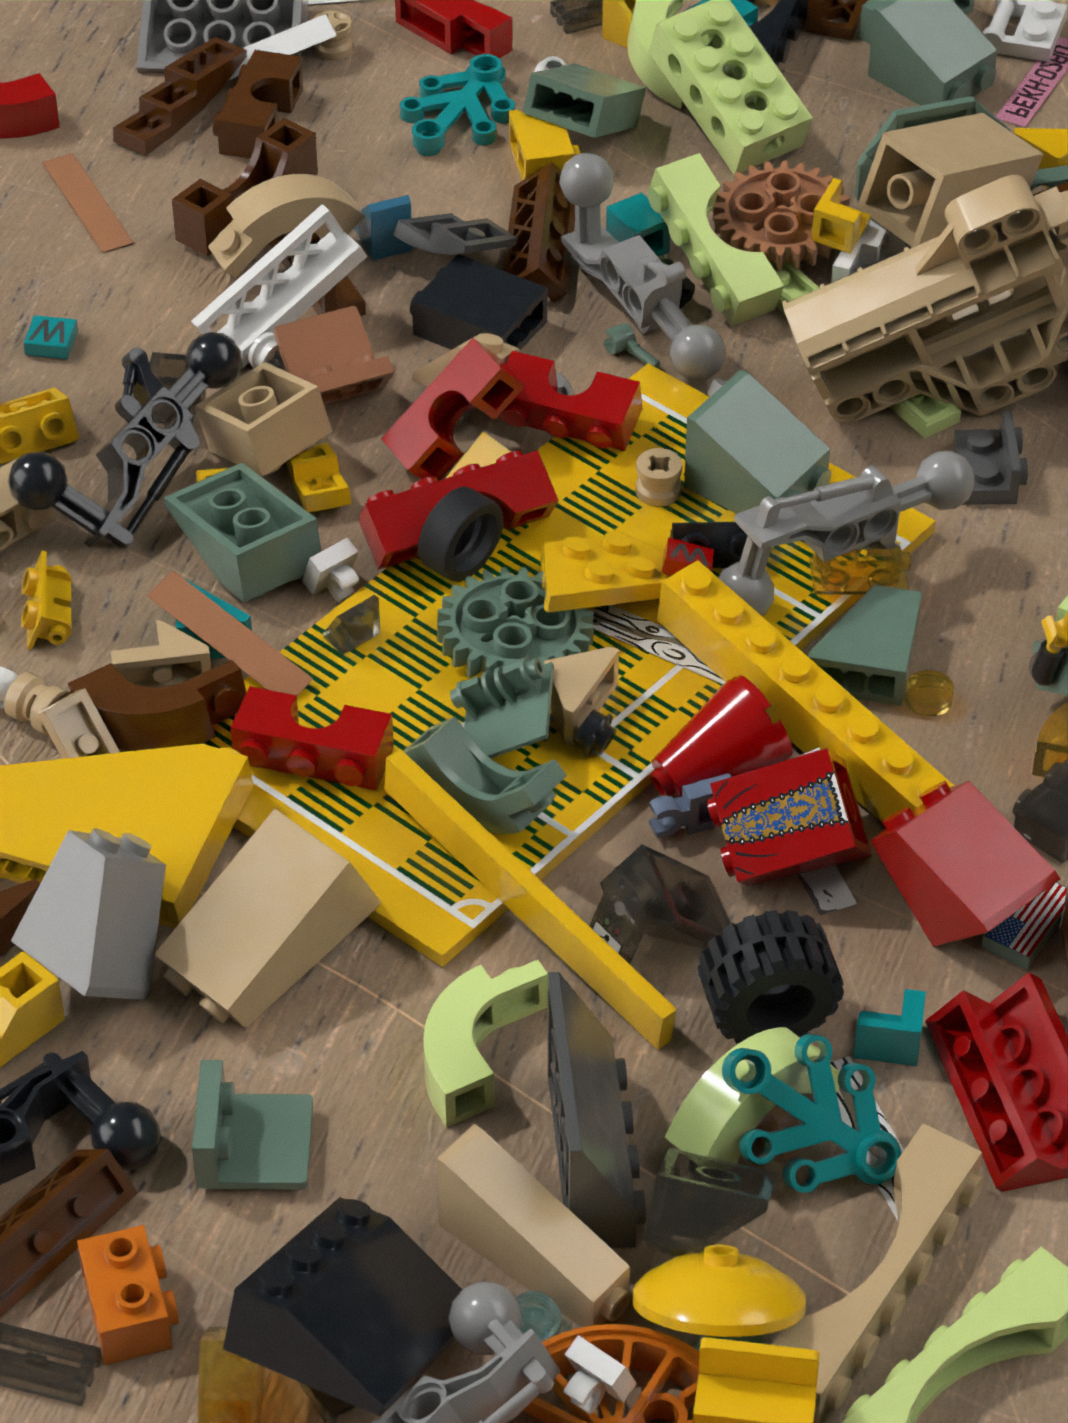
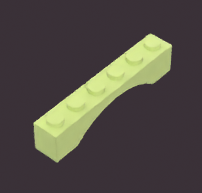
[842,1247,1068,1423]

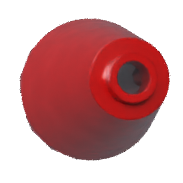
[649,675,793,799]

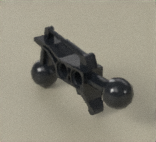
[8,332,242,548]
[0,1051,161,1185]

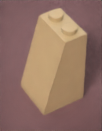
[857,113,1043,247]
[154,809,381,1029]

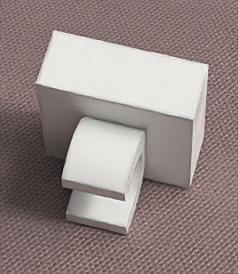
[302,537,359,603]
[564,1335,637,1415]

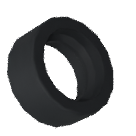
[418,486,503,582]

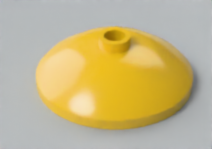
[633,1244,806,1337]

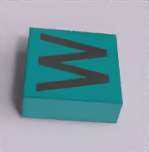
[23,315,78,359]

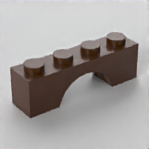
[172,118,318,256]

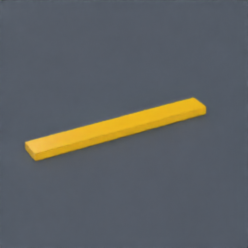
[384,749,676,1050]

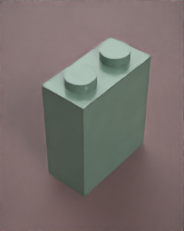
[522,63,646,138]

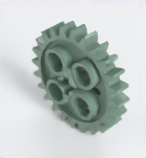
[437,567,594,677]

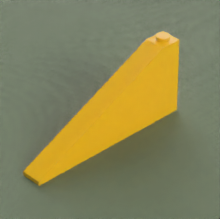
[0,743,254,929]

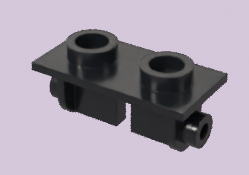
[670,522,748,568]

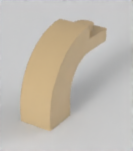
[208,174,365,278]

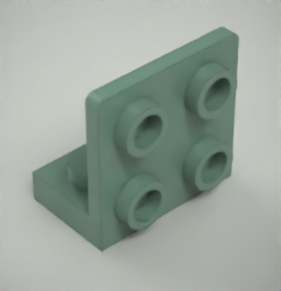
[192,1060,313,1190]

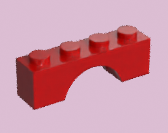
[358,450,559,570]

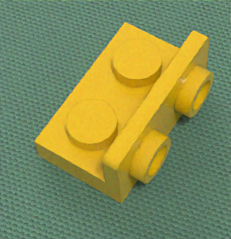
[0,387,79,464]

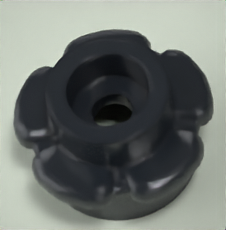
[573,710,617,757]

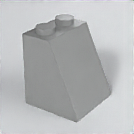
[11,828,166,1000]

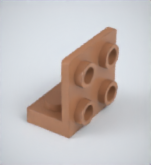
[273,306,394,405]

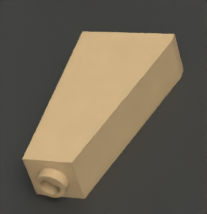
[437,1124,631,1327]

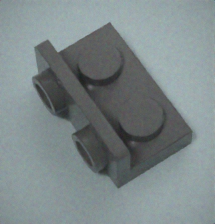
[953,411,1028,505]

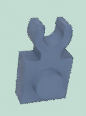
[649,773,731,838]

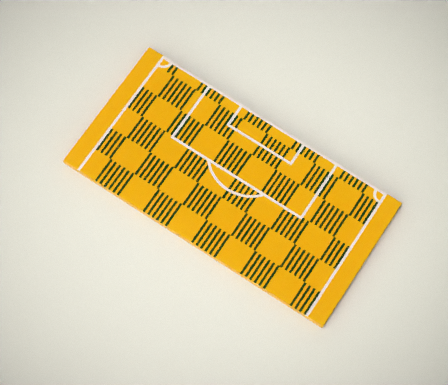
[200,363,936,968]

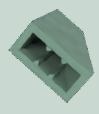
[809,585,922,706]

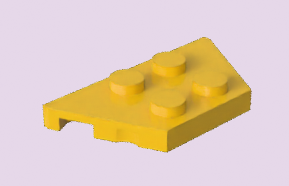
[540,532,670,613]

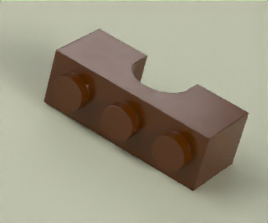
[213,49,303,159]

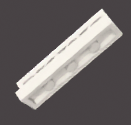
[191,204,368,369]

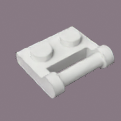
[982,0,1068,62]

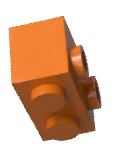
[77,1225,179,1365]

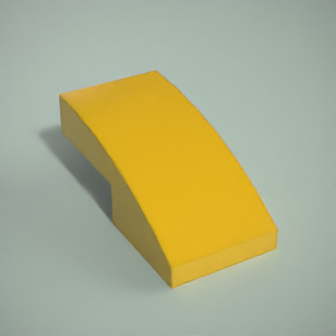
[286,443,352,513]

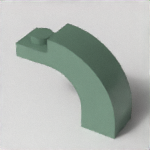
[404,716,567,834]

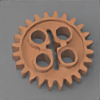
[713,160,850,270]

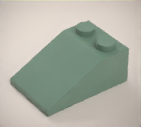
[163,462,321,603]

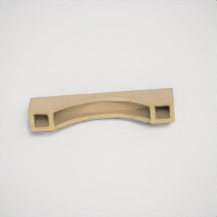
[771,1123,985,1423]

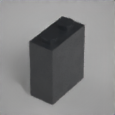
[410,254,548,350]

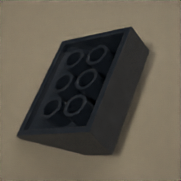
[223,1197,462,1417]

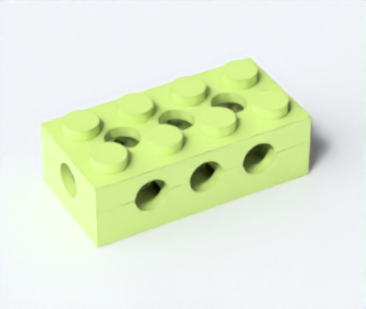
[649,0,813,175]

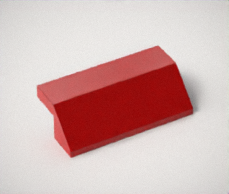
[925,972,1068,1192]

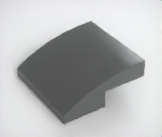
[393,213,518,255]

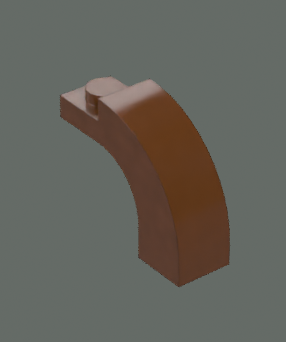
[68,660,247,751]

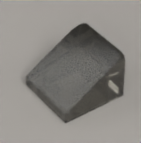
[323,595,380,655]

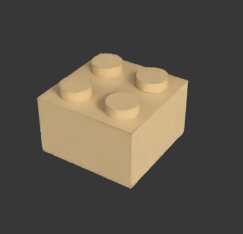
[194,362,332,477]

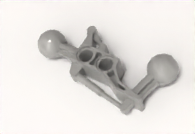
[559,152,726,380]
[718,451,975,616]
[371,1281,561,1423]

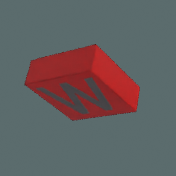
[661,537,714,576]

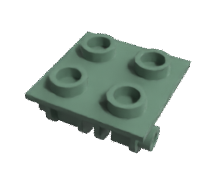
[450,657,554,759]

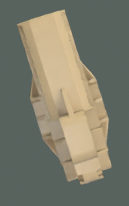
[782,175,1068,423]

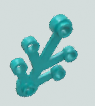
[400,54,515,156]
[722,1034,902,1193]

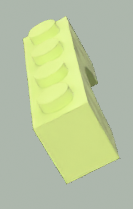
[648,153,784,326]

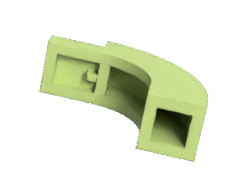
[627,0,686,109]
[423,960,548,1128]
[665,1027,840,1167]

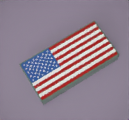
[982,882,1067,970]

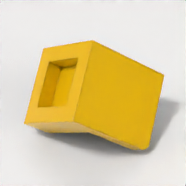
[811,178,870,254]

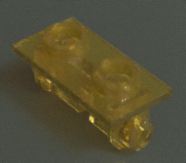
[809,547,911,595]

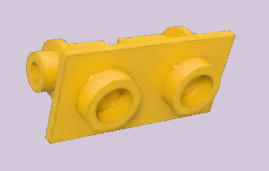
[21,550,72,650]

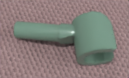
[604,323,660,368]

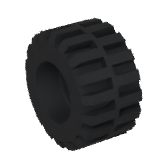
[698,910,844,1044]

